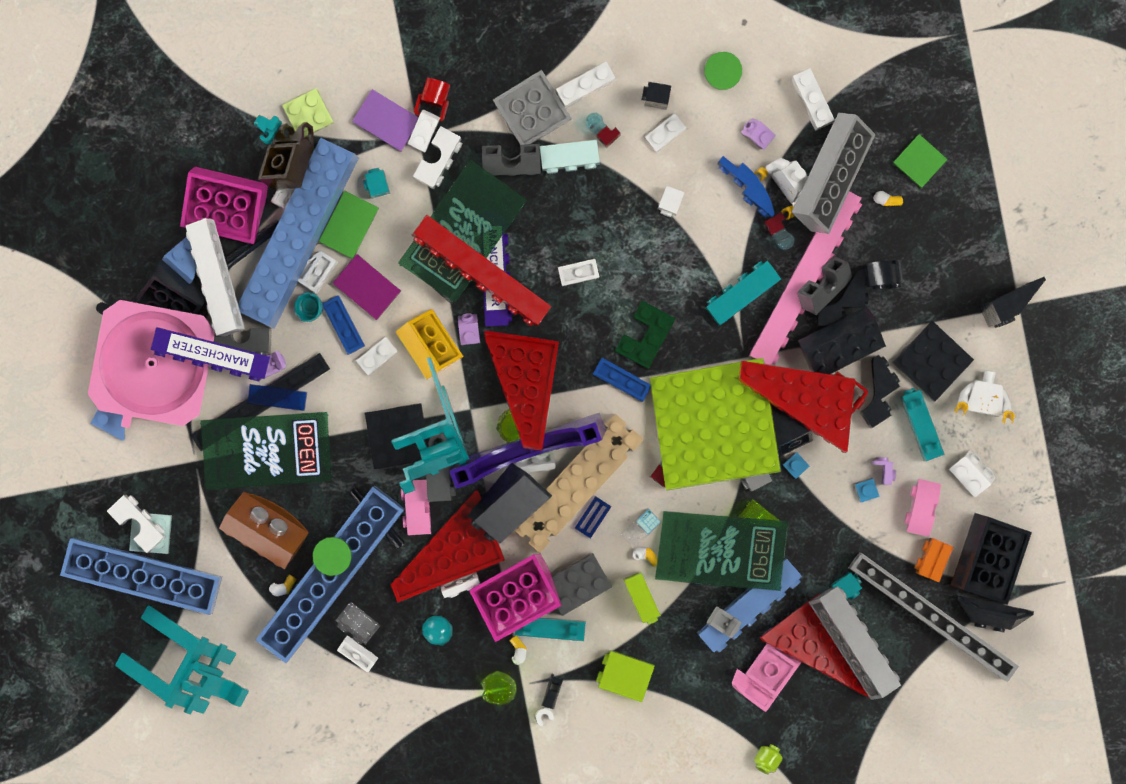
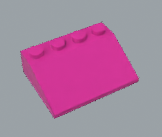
[180,167,268,244]
[469,553,562,642]

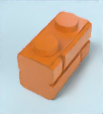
[914,538,953,582]

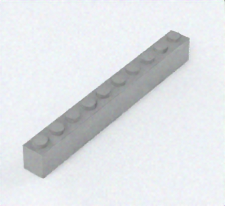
[848,552,1019,682]

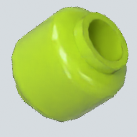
[754,744,782,775]

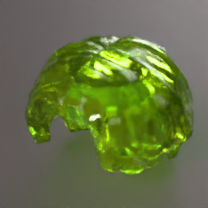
[496,409,520,443]
[481,671,517,706]

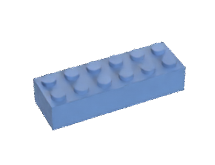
[697,557,802,652]

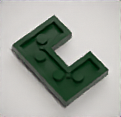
[615,300,676,369]

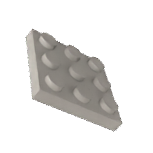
[493,70,572,145]

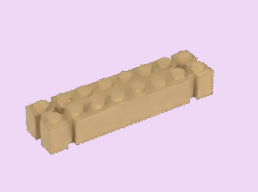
[515,414,644,553]

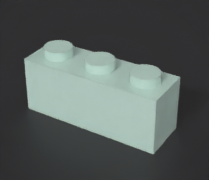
[540,140,600,174]

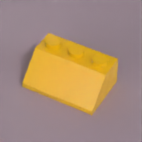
[396,309,464,379]

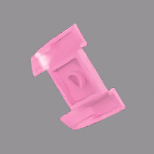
[732,627,801,712]

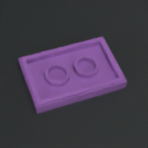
[352,89,419,152]

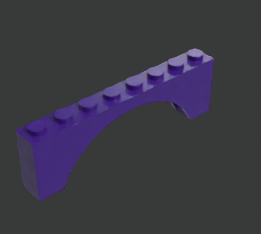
[449,413,606,489]

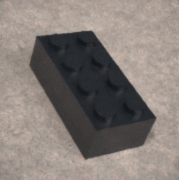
[798,306,886,375]

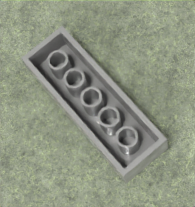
[791,113,875,234]
[809,586,901,700]

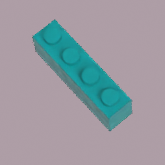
[706,261,781,326]

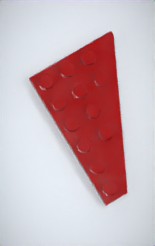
[484,330,559,451]
[739,361,855,453]
[391,491,505,602]
[760,593,870,699]

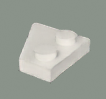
[298,251,338,294]

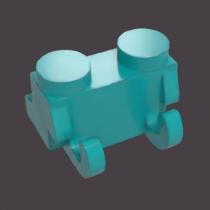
[254,115,282,145]

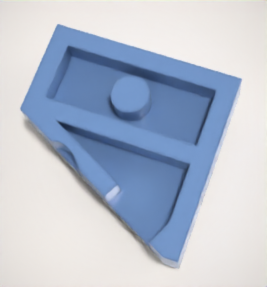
[162,237,197,284]
[91,410,125,441]

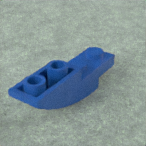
[717,156,775,218]

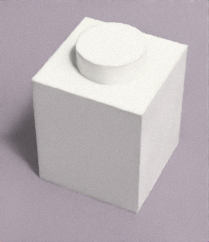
[658,186,685,217]

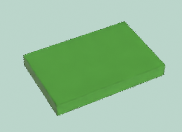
[319,191,379,259]

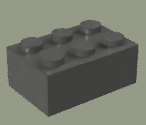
[552,553,612,616]

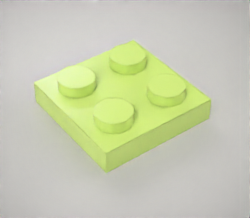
[282,88,334,138]

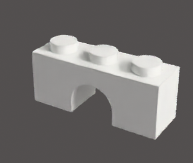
[556,62,616,108]
[791,68,835,131]
[413,126,463,189]
[107,495,166,553]

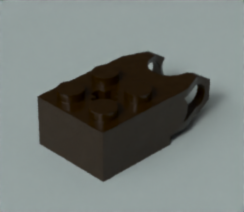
[258,122,314,189]

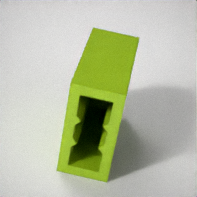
[623,571,661,625]
[596,650,654,702]

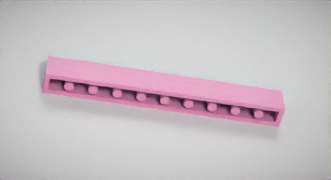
[749,191,862,365]

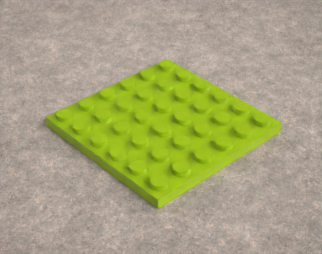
[650,358,781,491]

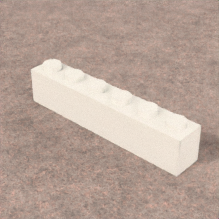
[186,218,245,336]

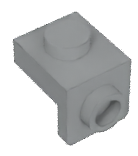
[706,606,742,638]

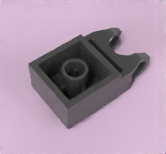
[426,434,456,502]

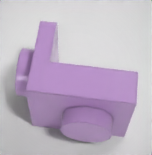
[741,118,776,150]
[458,313,480,345]
[260,351,286,380]
[872,457,896,485]

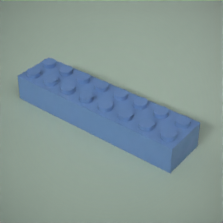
[60,538,223,615]

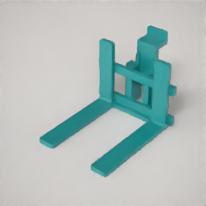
[392,357,469,494]
[115,605,249,715]

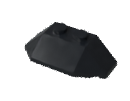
[955,595,1034,633]

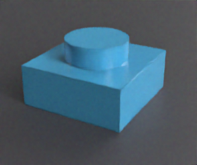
[783,452,810,479]
[855,478,880,502]

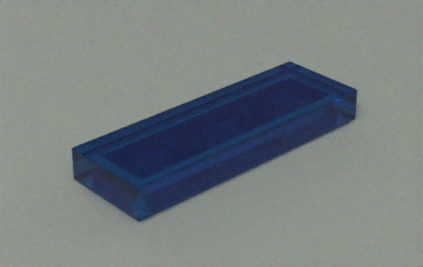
[247,384,308,411]

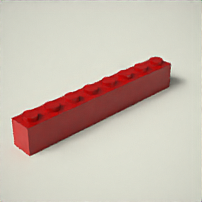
[411,215,552,327]

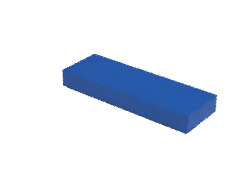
[323,295,365,355]
[593,358,651,402]

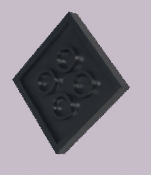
[892,321,974,402]
[365,403,429,469]

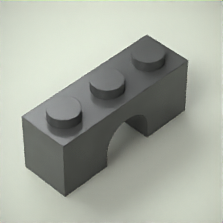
[482,144,541,177]
[797,256,853,315]
[213,328,272,355]

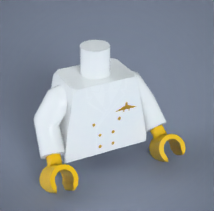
[754,158,808,219]
[954,371,1015,424]

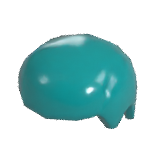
[295,292,323,322]
[422,615,453,645]

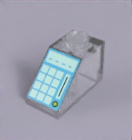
[621,508,661,548]

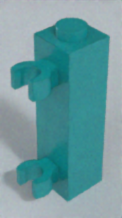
[900,388,945,461]
[515,617,586,641]

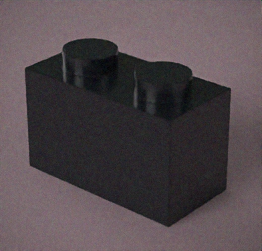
[641,82,671,110]

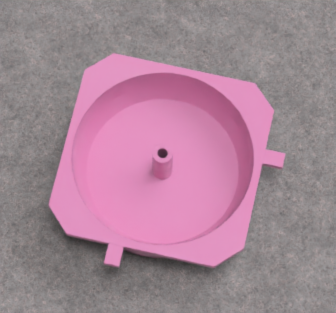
[88,300,215,428]

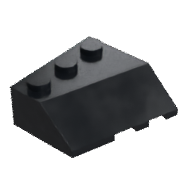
[133,261,206,314]

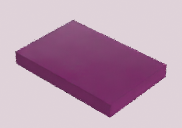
[333,254,401,320]

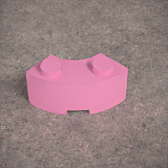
[904,479,941,537]
[401,480,431,535]

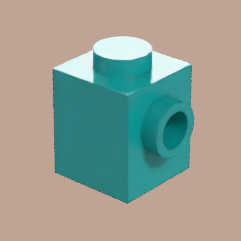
[363,168,390,199]
[831,572,862,600]

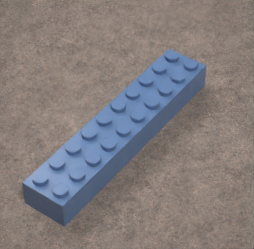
[238,138,359,329]
[256,486,405,663]

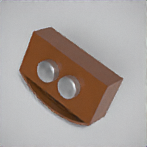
[219,492,309,569]

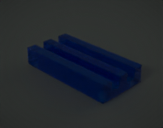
[575,496,612,539]

